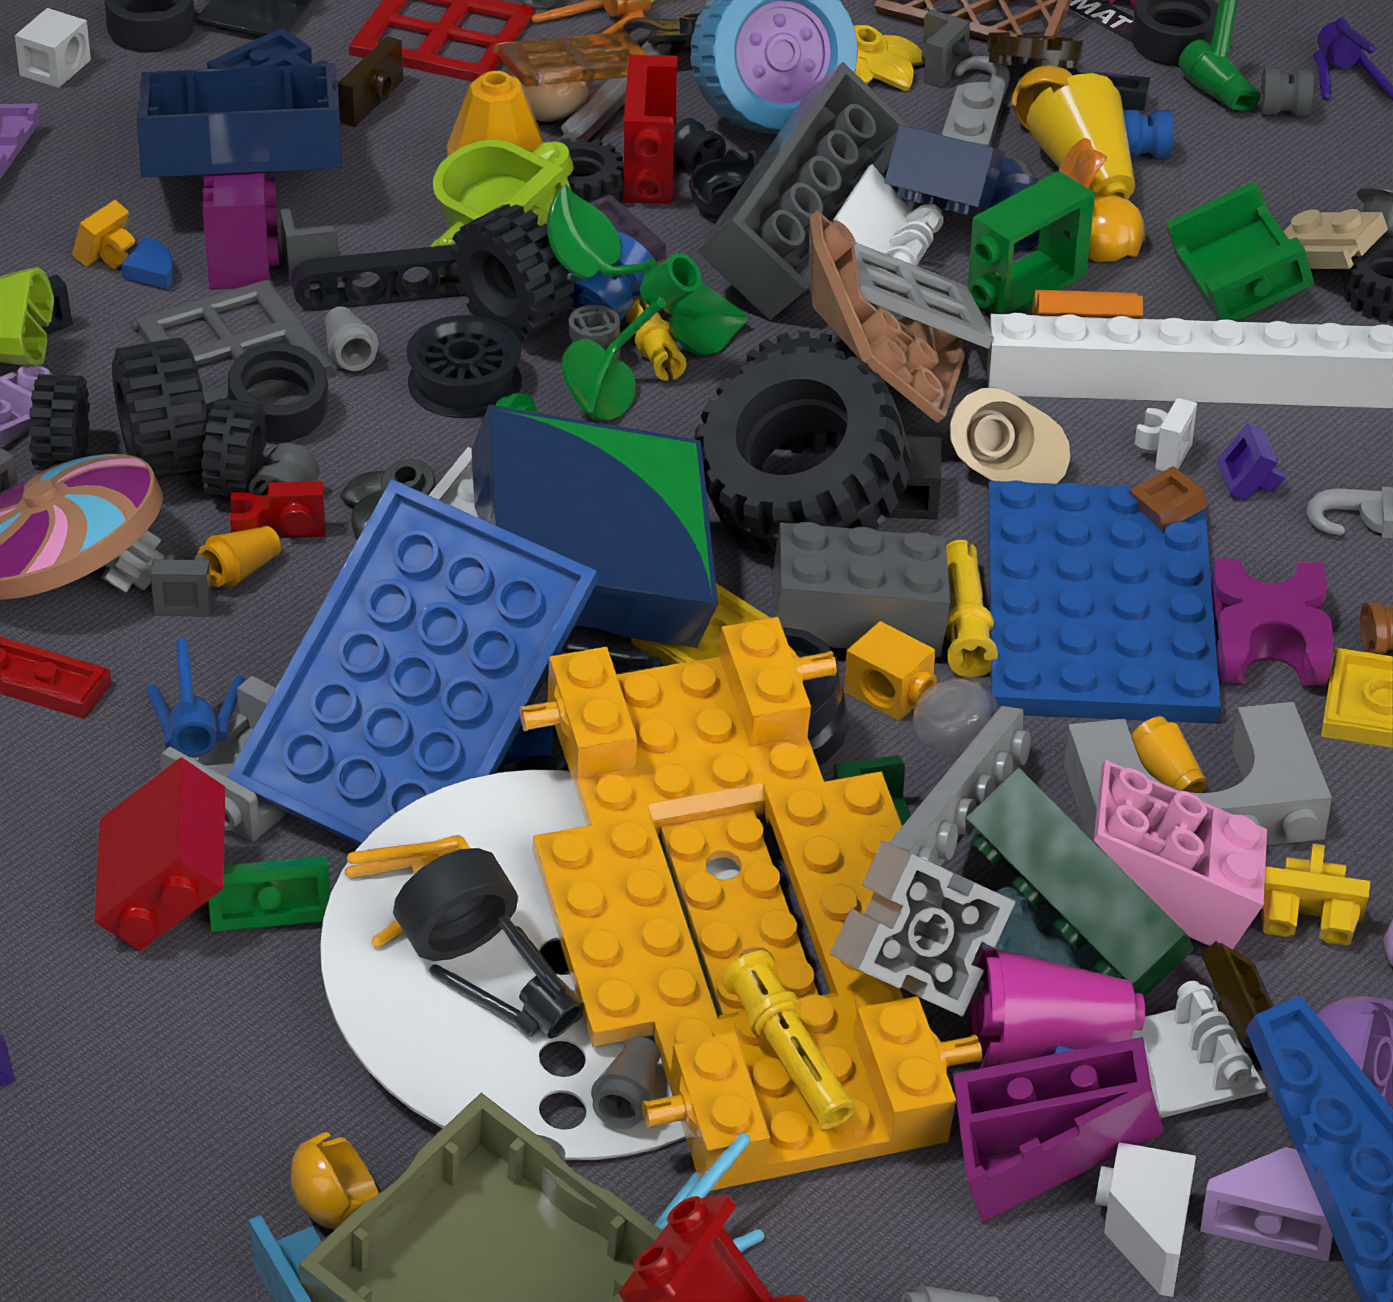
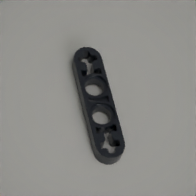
[291,244,466,311]

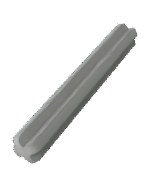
[561,41,672,142]

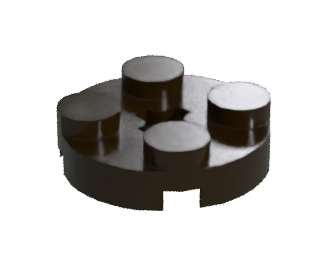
[987,32,1083,69]

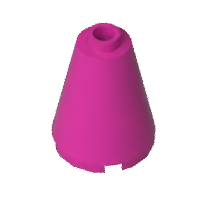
[970,948,1145,1069]

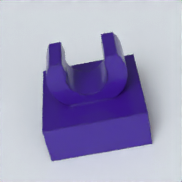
[1216,423,1287,501]

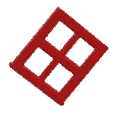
[349,0,536,82]

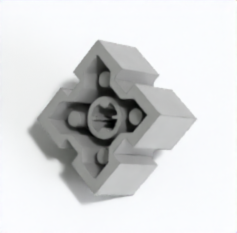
[830,840,1016,1016]

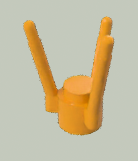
[345,835,470,948]

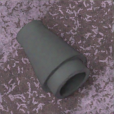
[591,1036,661,1129]

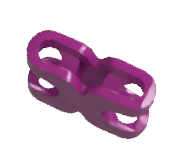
[1211,557,1333,687]

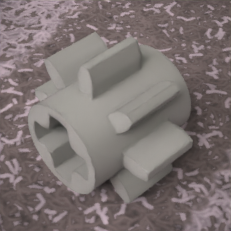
[101,530,165,593]

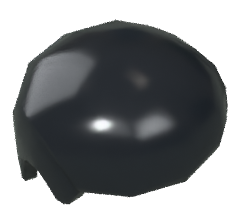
[688,149,759,217]

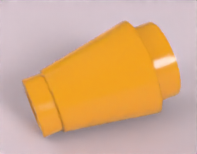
[197,526,281,588]
[1131,716,1208,793]

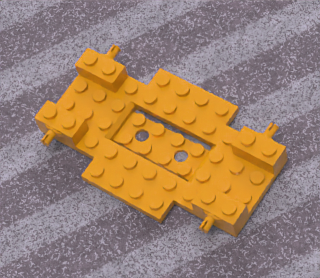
[519,617,982,1191]

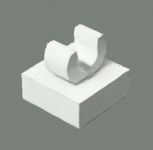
[1135,397,1197,471]

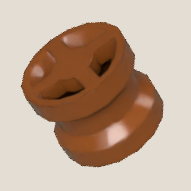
[1360,601,1393,655]

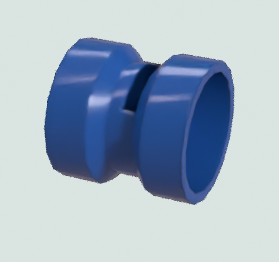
[1123,110,1173,159]

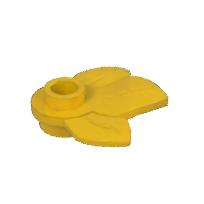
[853,25,925,91]

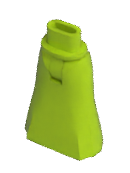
[0,267,54,366]

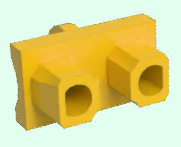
[1261,843,1370,945]

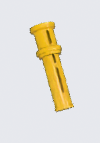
[945,540,998,678]
[721,950,856,1129]

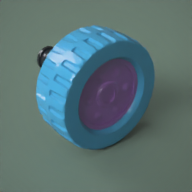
[690,0,858,134]

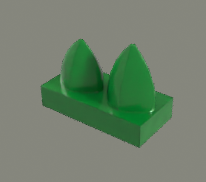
[208,856,331,932]

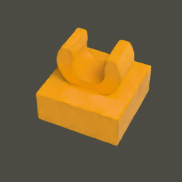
[72,200,135,270]

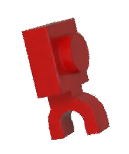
[230,481,326,538]

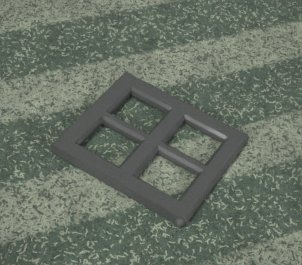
[131,280,333,414]

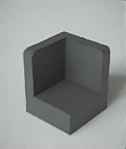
[280,208,340,286]

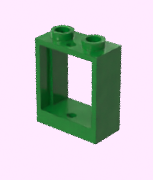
[967,171,1095,315]

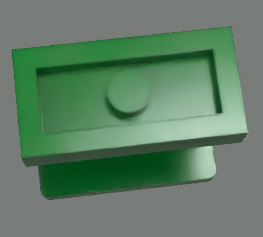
[1166,181,1314,321]

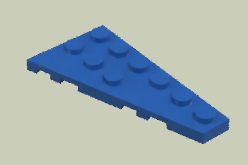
[1246,995,1393,1302]

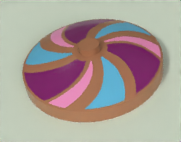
[0,454,163,600]

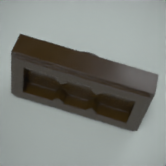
[338,36,403,128]
[1200,941,1274,1052]

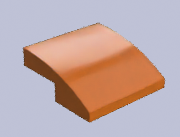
[1031,290,1143,319]

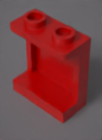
[624,54,677,204]
[618,1194,807,1302]

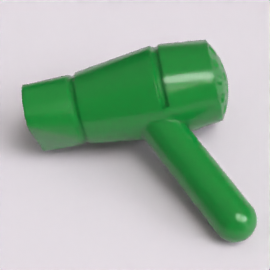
[1178,0,1261,112]

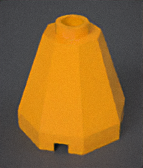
[447,71,544,157]

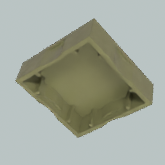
[299,1092,662,1302]

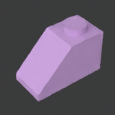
[1200,1147,1334,1262]

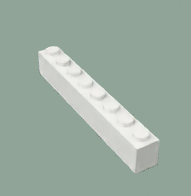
[987,313,1393,408]

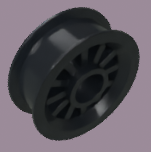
[406,315,522,418]

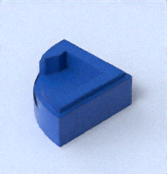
[122,236,173,290]

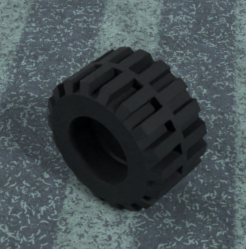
[112,337,209,478]

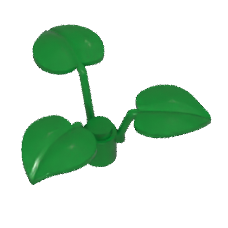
[547,184,749,422]

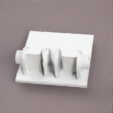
[833,164,943,295]
[1132,981,1266,1118]

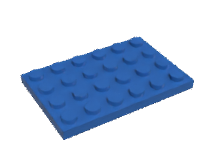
[227,479,599,846]
[988,480,1221,724]

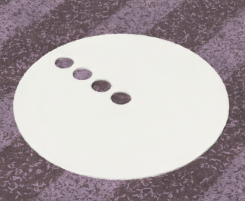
[320,770,753,1160]

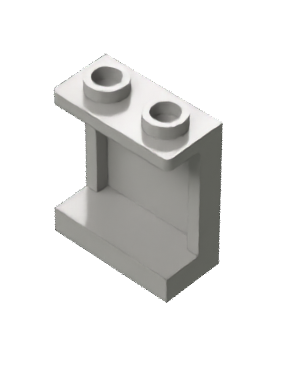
[160,676,287,843]

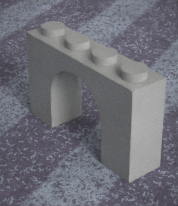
[1064,702,1332,846]

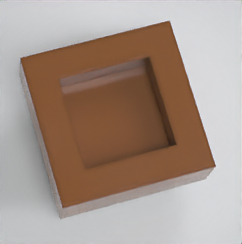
[1129,466,1207,532]

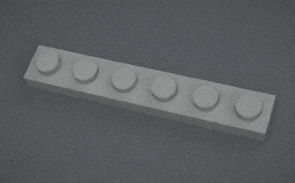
[889,706,1031,866]

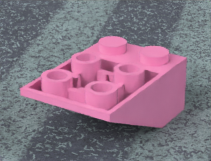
[1094,759,1267,949]

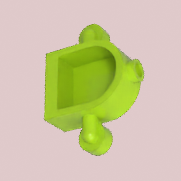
[430,140,573,276]

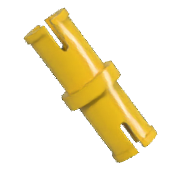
[625,299,687,381]

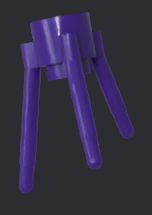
[1313,17,1393,101]

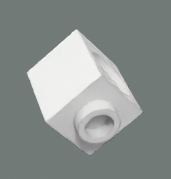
[15,8,91,88]

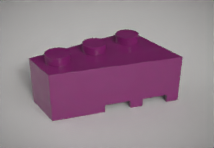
[202,172,279,290]
[953,1037,1164,1223]

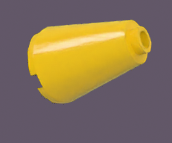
[1026,73,1135,200]

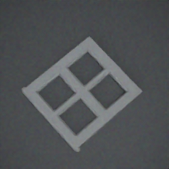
[854,242,994,349]

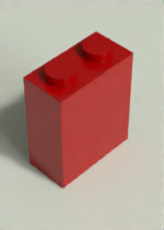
[94,757,226,951]

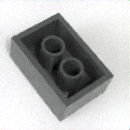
[772,522,950,657]

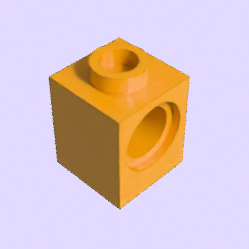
[844,621,937,721]

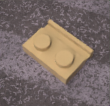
[1283,209,1388,269]

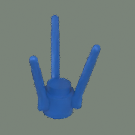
[147,638,245,757]

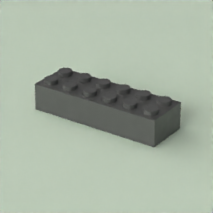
[697,62,910,320]

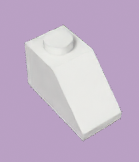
[1095,1142,1196,1297]

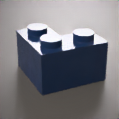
[884,124,1005,216]

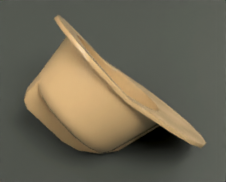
[950,388,1070,484]

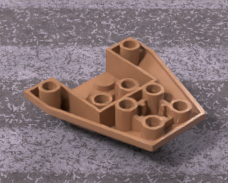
[809,211,965,423]

